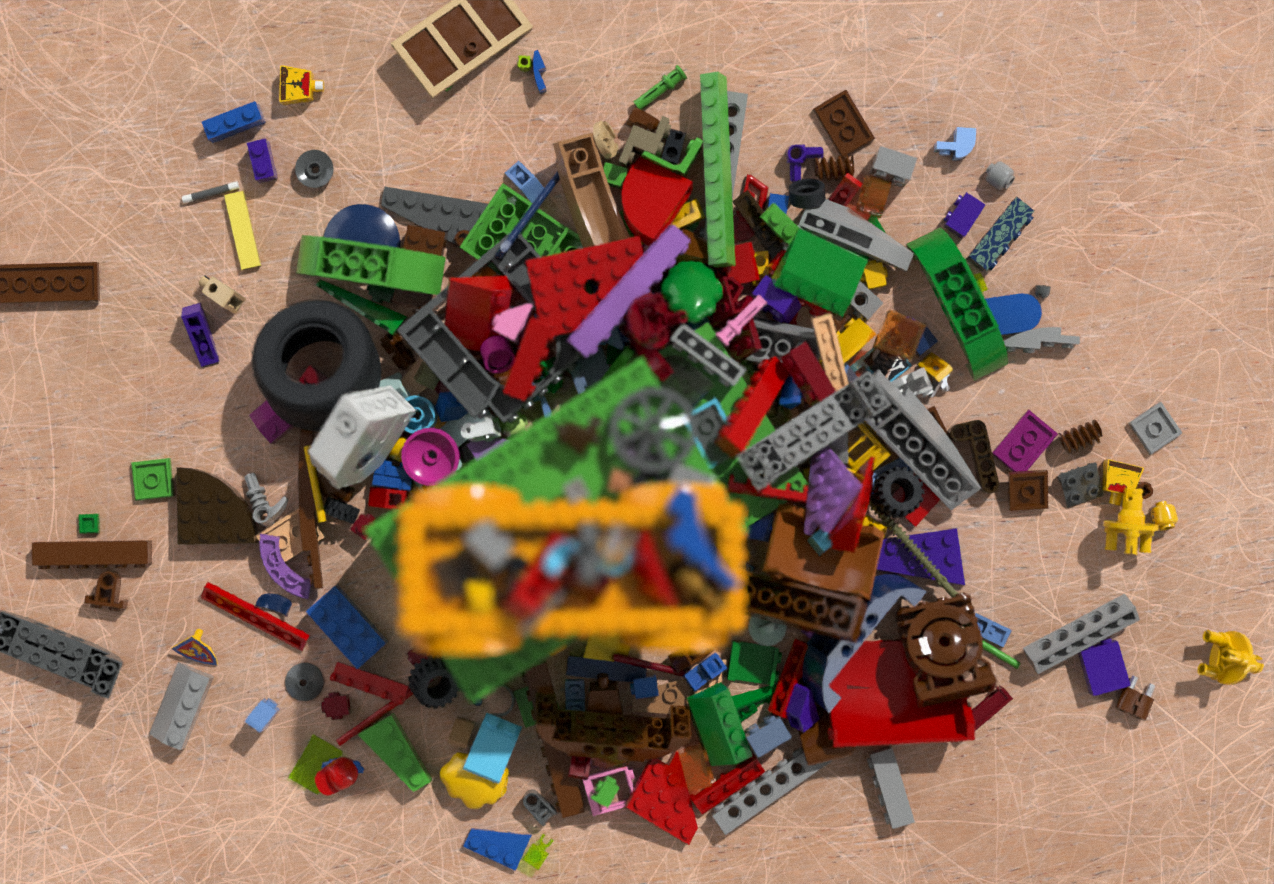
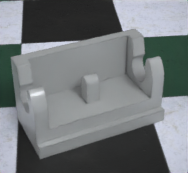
[668,464,715,486]

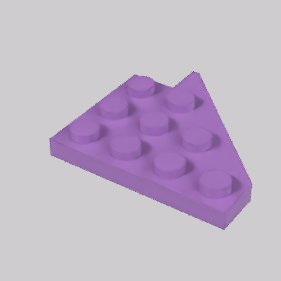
[804,445,862,535]

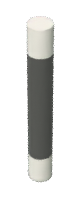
[182,181,240,204]

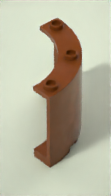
[763,504,885,600]

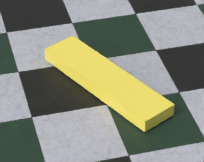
[224,191,261,270]

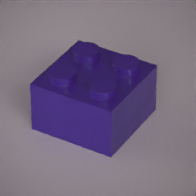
[752,275,801,324]

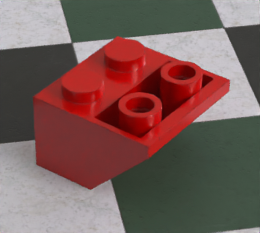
[714,242,760,285]

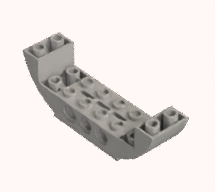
[737,372,891,490]

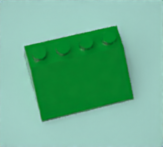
[772,228,868,317]

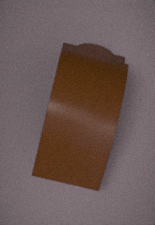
[318,473,355,502]

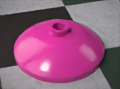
[401,428,460,486]

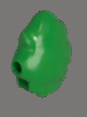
[661,261,722,323]

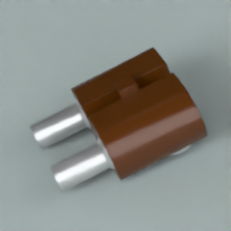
[1115,675,1155,721]

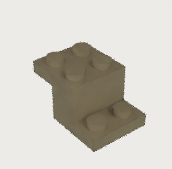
[619,116,671,168]

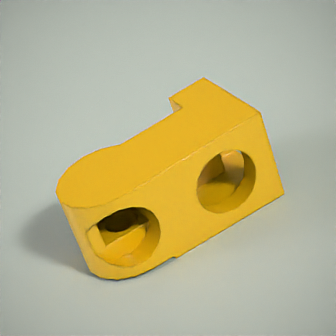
[752,251,769,287]

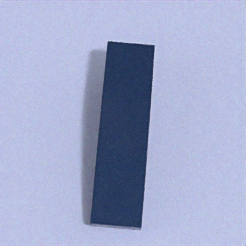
[566,656,647,682]

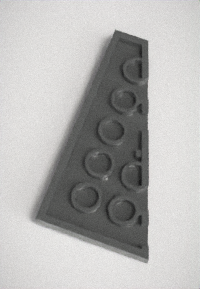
[381,186,488,245]

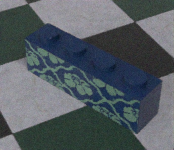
[966,197,1035,272]

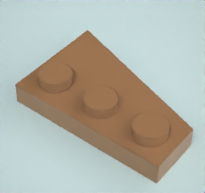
[632,679,691,714]

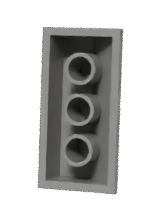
[746,317,821,364]
[149,662,214,750]

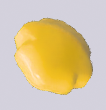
[439,752,509,809]

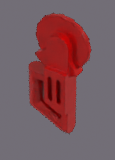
[733,174,769,241]

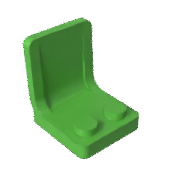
[642,137,703,178]

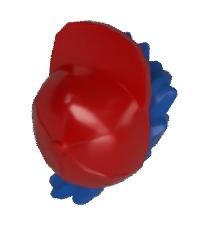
[315,757,364,796]

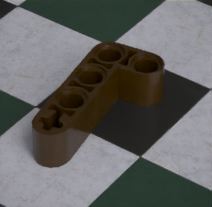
[948,420,999,493]

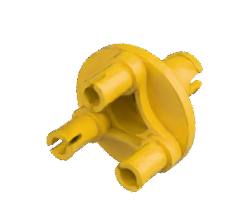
[1103,488,1159,554]
[1197,630,1264,685]

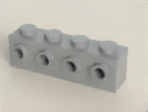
[670,323,746,387]

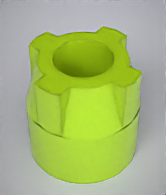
[517,55,533,72]

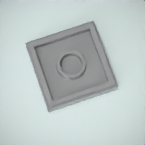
[1128,402,1182,455]

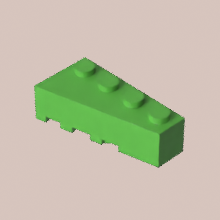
[358,713,432,792]

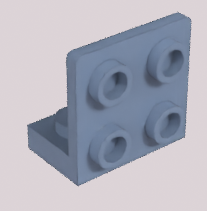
[570,346,609,395]

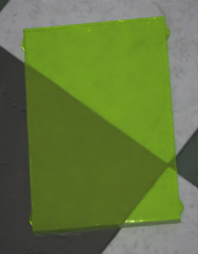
[288,734,343,795]

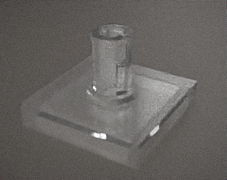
[599,522,639,571]

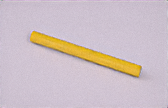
[304,445,326,523]

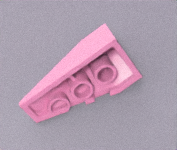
[492,304,533,346]

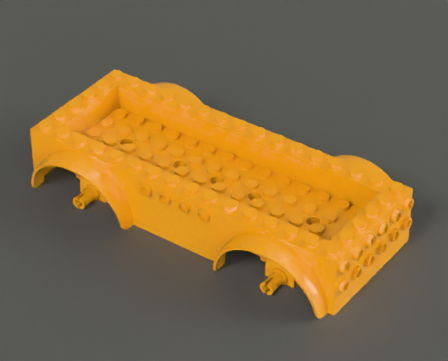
[398,484,746,654]

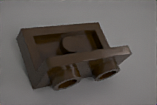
[665,554,716,606]

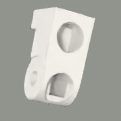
[461,414,501,442]

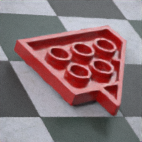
[624,751,698,845]

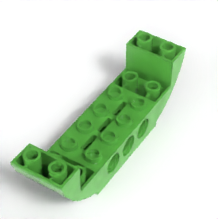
[296,235,446,295]

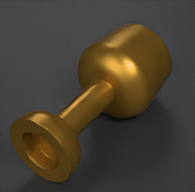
[676,567,728,616]

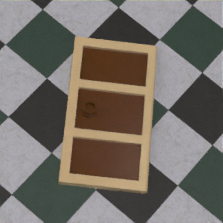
[390,0,533,99]

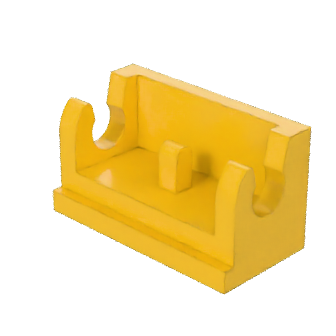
[671,198,706,230]

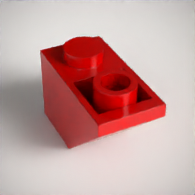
[368,487,408,509]

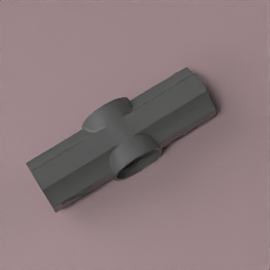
[576,521,602,587]

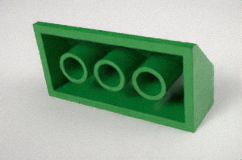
[686,682,752,766]

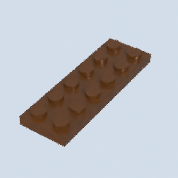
[0,262,100,304]

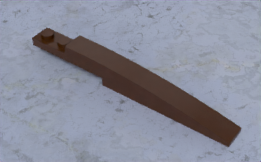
[298,429,324,589]

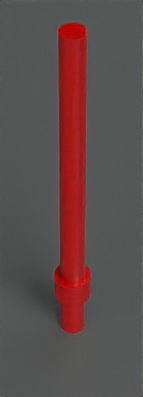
[336,678,434,746]

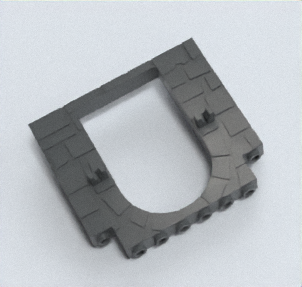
[397,232,589,424]

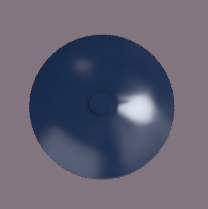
[324,204,401,248]

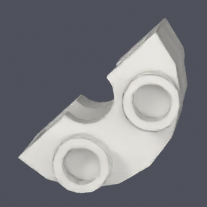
[891,367,934,397]

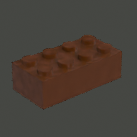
[393,225,448,307]

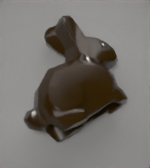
[555,415,603,456]

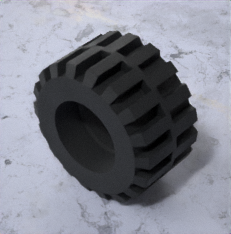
[871,467,925,518]
[408,655,461,709]

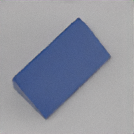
[779,373,802,409]

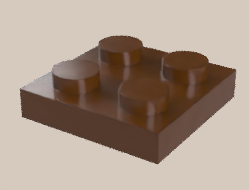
[1008,470,1048,511]

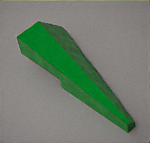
[316,279,409,336]
[690,684,777,747]

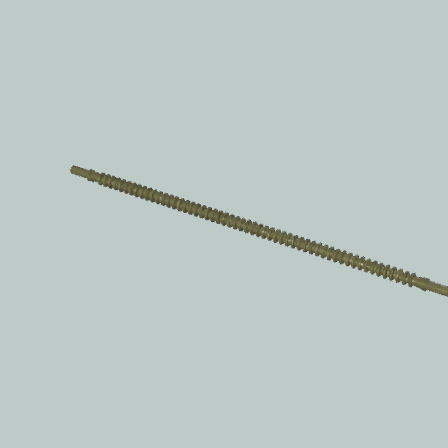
[712,328,958,598]

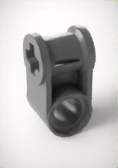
[523,789,558,827]

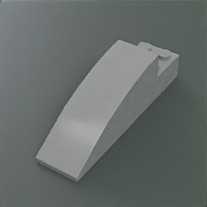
[865,369,981,510]

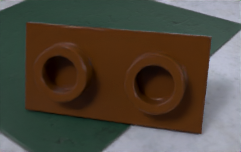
[380,333,416,371]

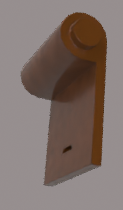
[798,707,856,766]

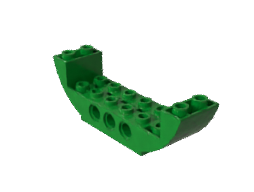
[906,227,1008,381]

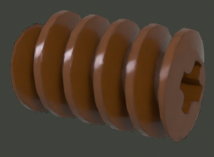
[814,155,854,181]
[1058,419,1103,455]

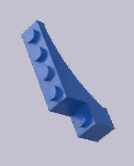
[665,484,740,590]

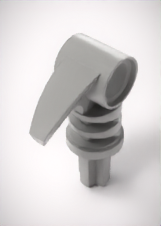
[245,473,288,527]

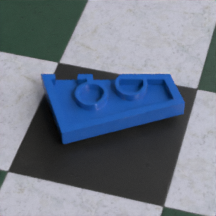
[463,828,532,871]

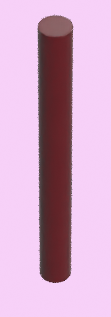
[611,653,686,677]

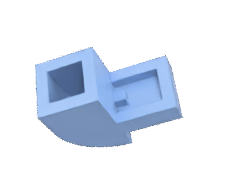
[934,127,976,161]

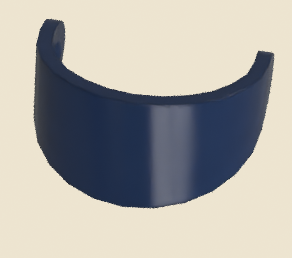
[256,593,292,617]

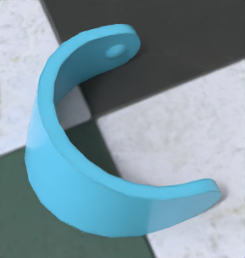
[544,540,578,576]
[599,550,631,577]

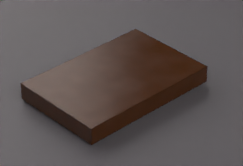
[813,90,875,158]

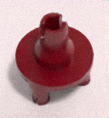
[619,294,687,349]

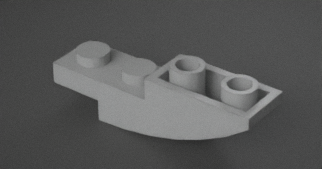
[1004,327,1080,353]

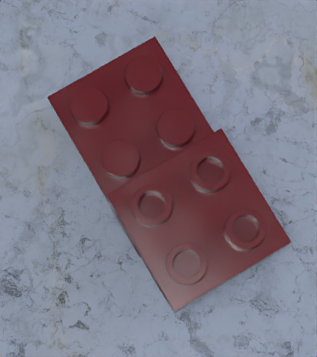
[708,277,762,363]

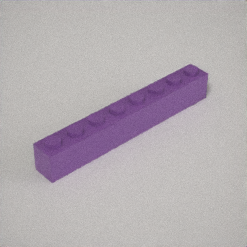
[566,224,691,357]

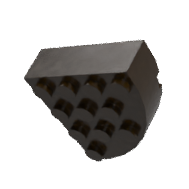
[176,467,259,545]

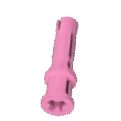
[715,295,767,346]

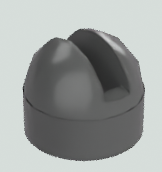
[1035,285,1051,299]

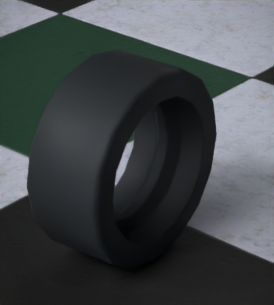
[789,178,826,209]

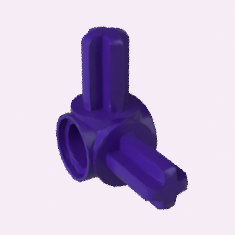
[786,144,824,182]

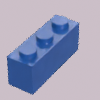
[201,101,266,143]

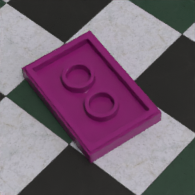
[992,409,1058,472]

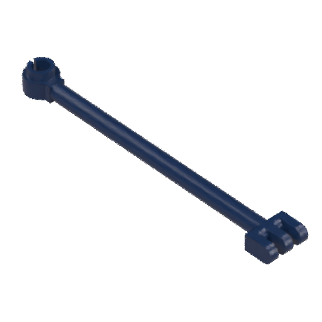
[495,171,560,259]

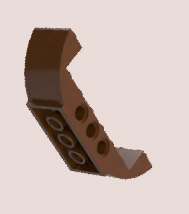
[536,693,691,762]

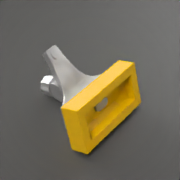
[917,352,953,397]

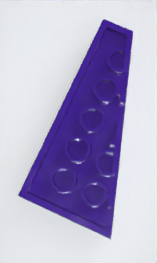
[877,528,965,585]

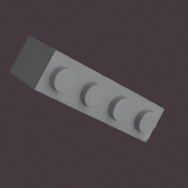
[867,746,915,829]

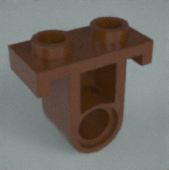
[84,571,128,611]

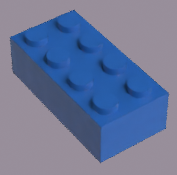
[306,585,388,669]

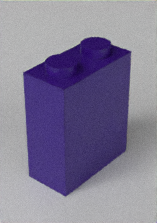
[1078,638,1131,696]

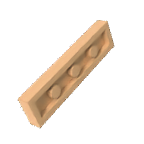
[811,314,848,391]

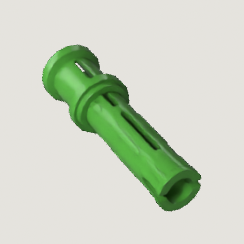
[633,65,687,110]

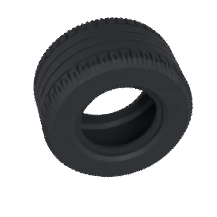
[252,300,381,432]

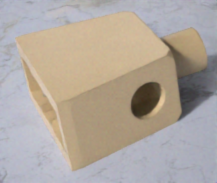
[199,275,246,314]

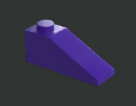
[181,302,220,367]

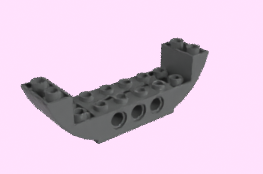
[0,610,123,699]

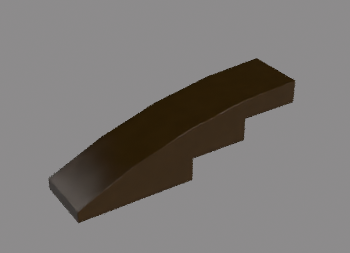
[732,190,784,259]

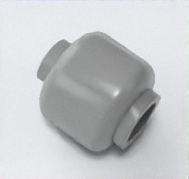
[986,161,1015,190]

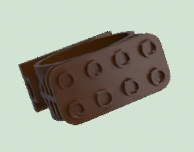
[895,592,997,709]

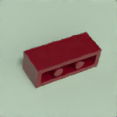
[780,342,837,407]

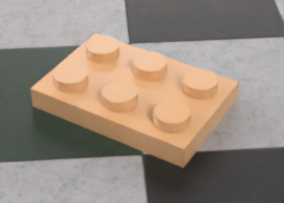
[256,508,325,562]

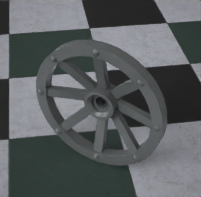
[610,387,697,473]

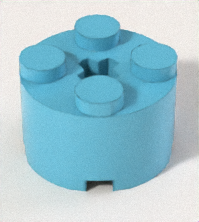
[404,395,438,434]

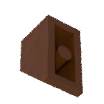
[668,649,714,672]

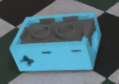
[683,398,731,468]

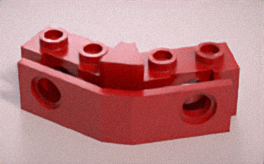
[502,530,576,623]

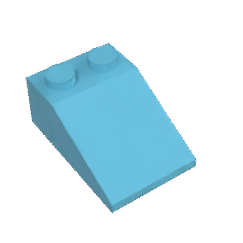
[463,713,522,784]

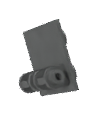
[1057,462,1104,508]

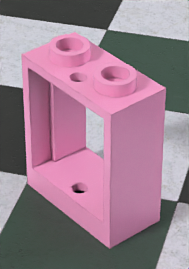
[583,764,635,816]

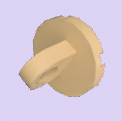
[593,121,618,159]

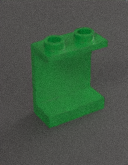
[727,640,782,687]

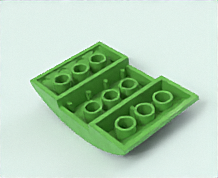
[460,183,583,276]

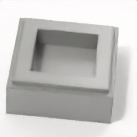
[562,477,590,505]

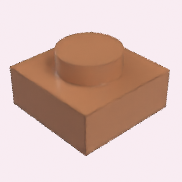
[609,469,633,492]

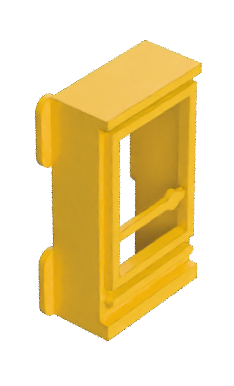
[847,421,891,471]

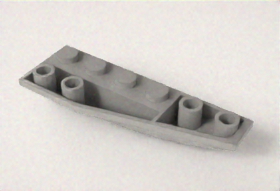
[799,199,914,272]

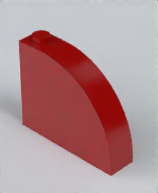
[622,156,693,247]

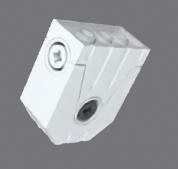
[308,385,416,489]

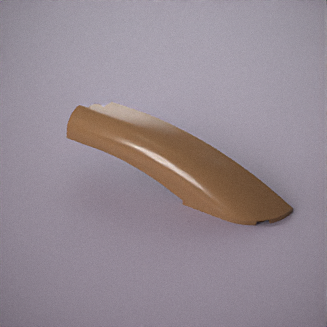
[553,132,630,326]

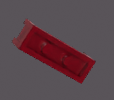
[628,336,674,382]
[972,685,1013,731]

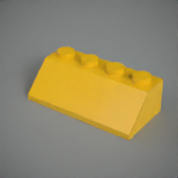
[820,318,876,370]

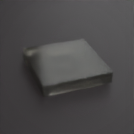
[430,547,483,601]

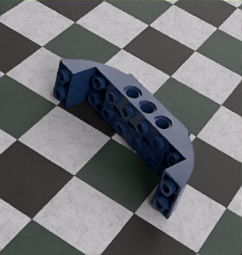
[802,574,927,713]

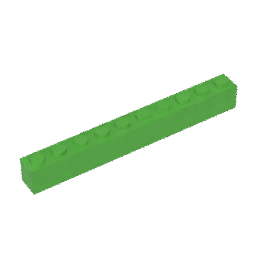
[700,71,735,268]

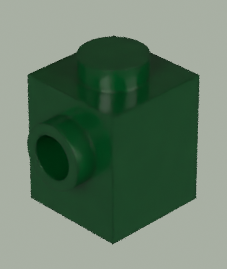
[367,284,395,304]

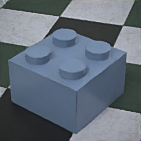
[745,713,792,758]

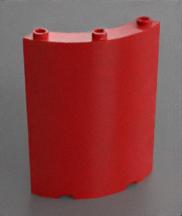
[828,639,975,747]

